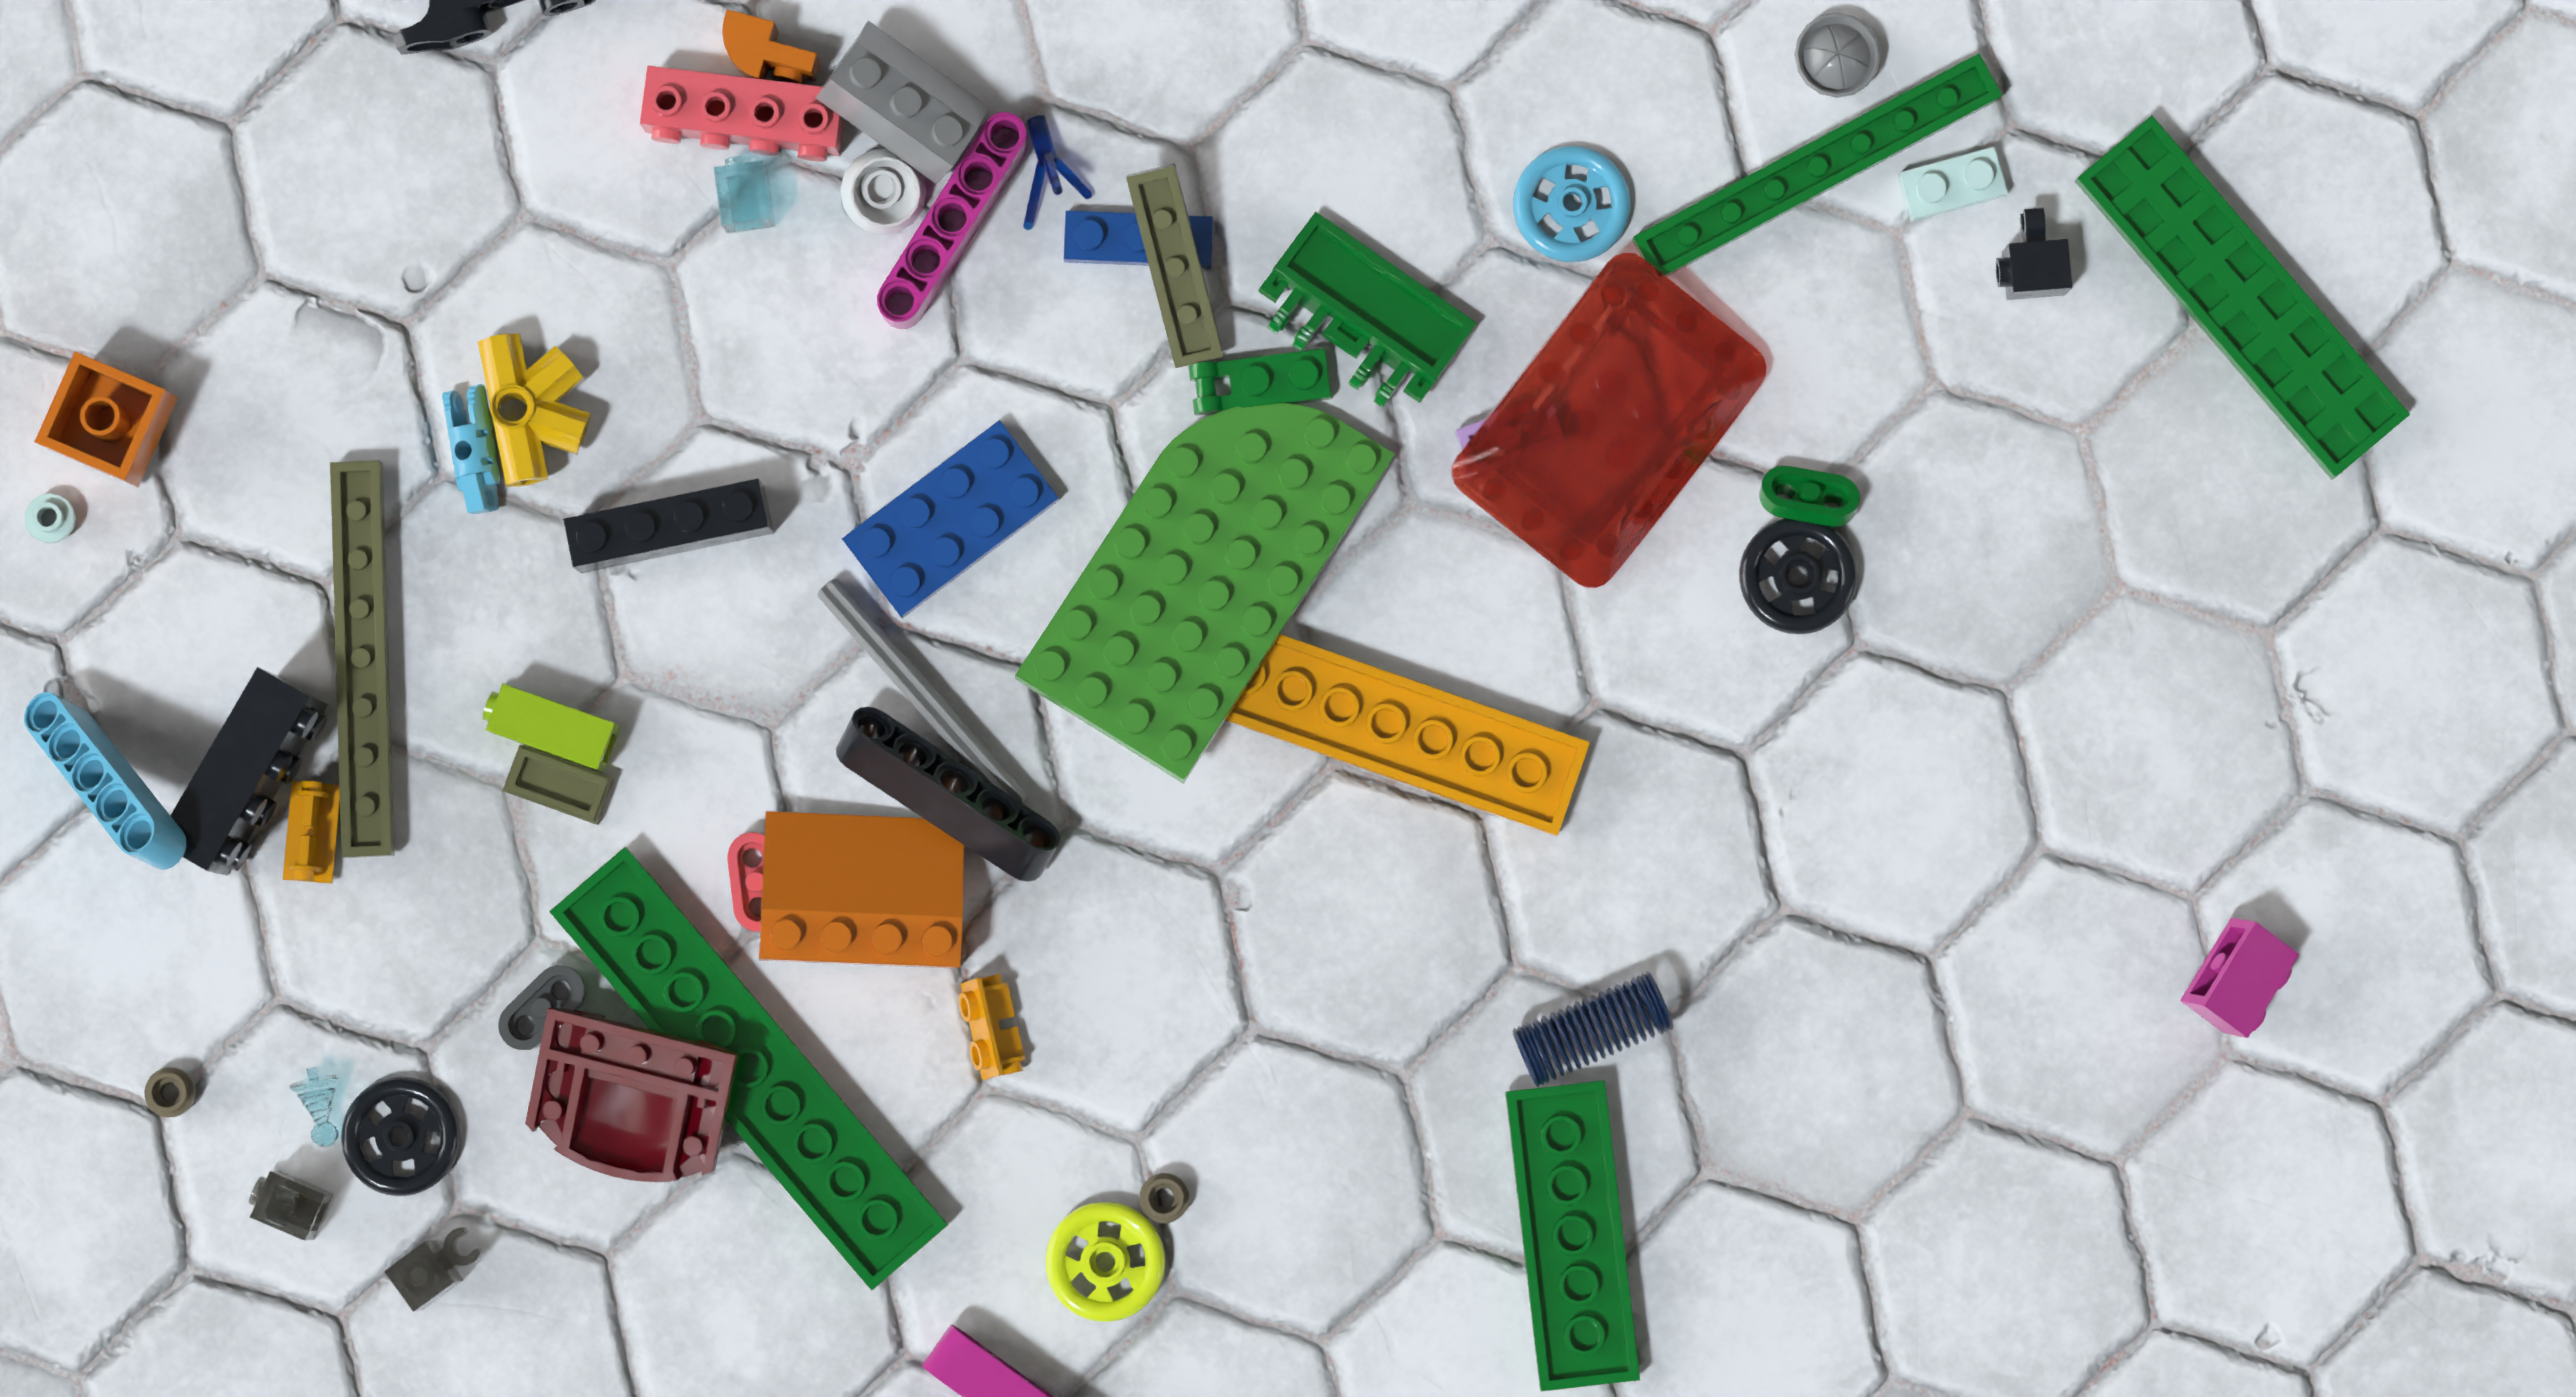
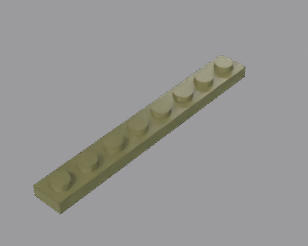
[330,460,395,858]

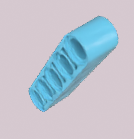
[24,692,186,870]

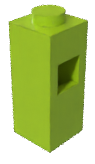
[483,683,621,773]

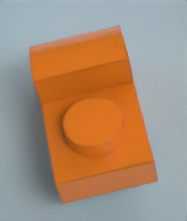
[722,9,821,84]

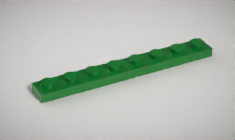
[1632,53,2003,283]

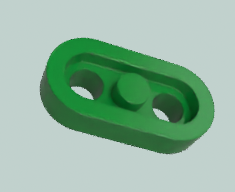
[1759,466,1860,527]

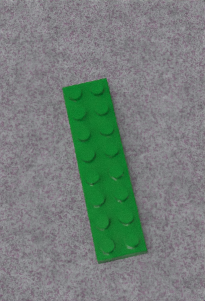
[2075,115,2410,480]

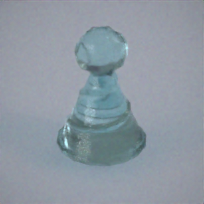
[290,1067,339,1147]

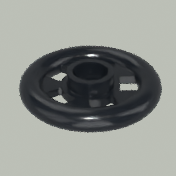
[1739,518,1858,634]
[341,1077,460,1196]

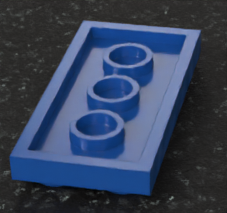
[842,420,1060,619]

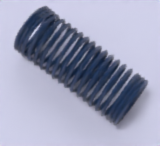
[1512,971,1674,1087]

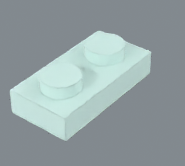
[1898,147,2008,223]

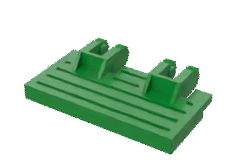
[1258,211,1477,408]

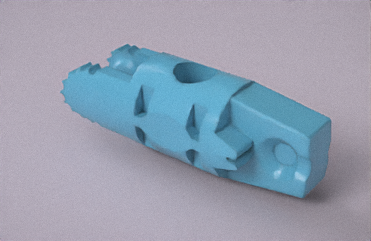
[442,384,500,514]

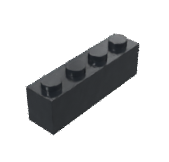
[563,478,774,573]

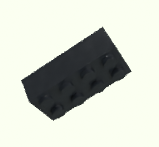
[170,667,328,876]

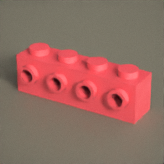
[640,65,845,162]

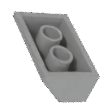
[815,20,989,184]

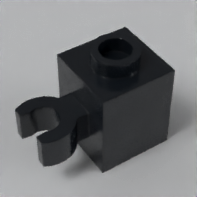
[1996,208,2073,300]

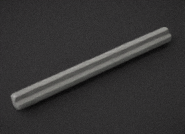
[817,579,1028,803]

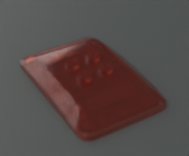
[1451,253,1767,588]

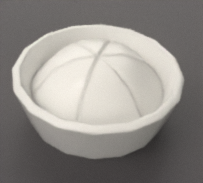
[840,148,927,235]

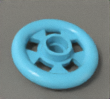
[1513,146,1631,262]

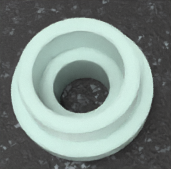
[25,493,76,543]

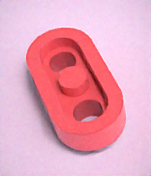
[727,832,764,932]

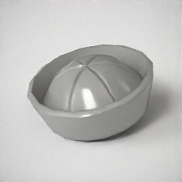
[1794,13,1881,98]

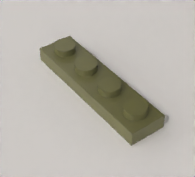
[1126,163,1224,368]

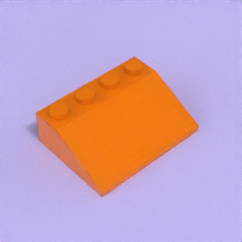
[759,811,964,969]

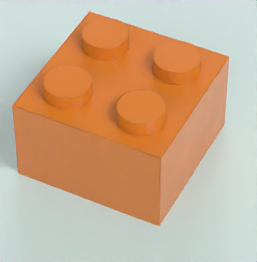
[34,351,178,487]

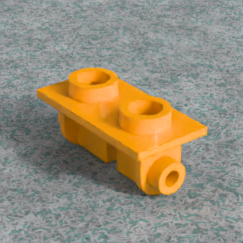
[283,781,340,884]
[959,974,1025,1081]

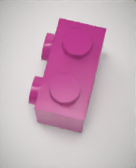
[2180,917,2299,1038]

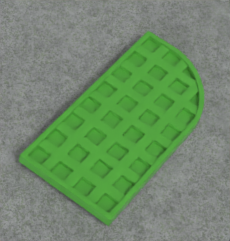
[1015,403,1395,784]

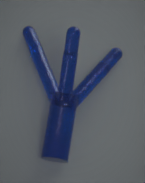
[1023,115,1092,230]

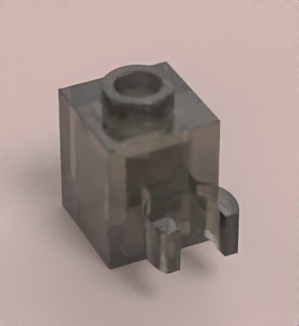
[249,1170,334,1241]
[384,1227,484,1312]

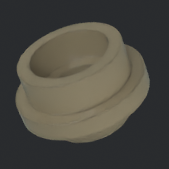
[144,1067,196,1117]
[1139,1173,1189,1223]

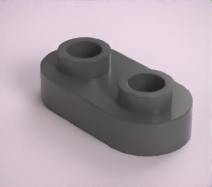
[498,965,587,1050]

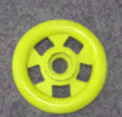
[1045,1202,1165,1322]

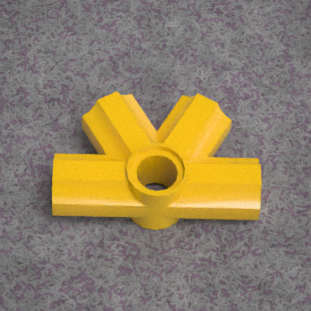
[477,333,591,488]

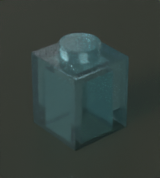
[714,155,775,233]

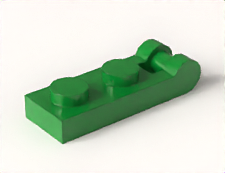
[1188,348,1331,415]

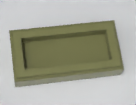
[502,744,614,825]

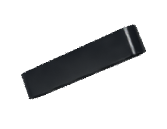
[836,707,1060,882]

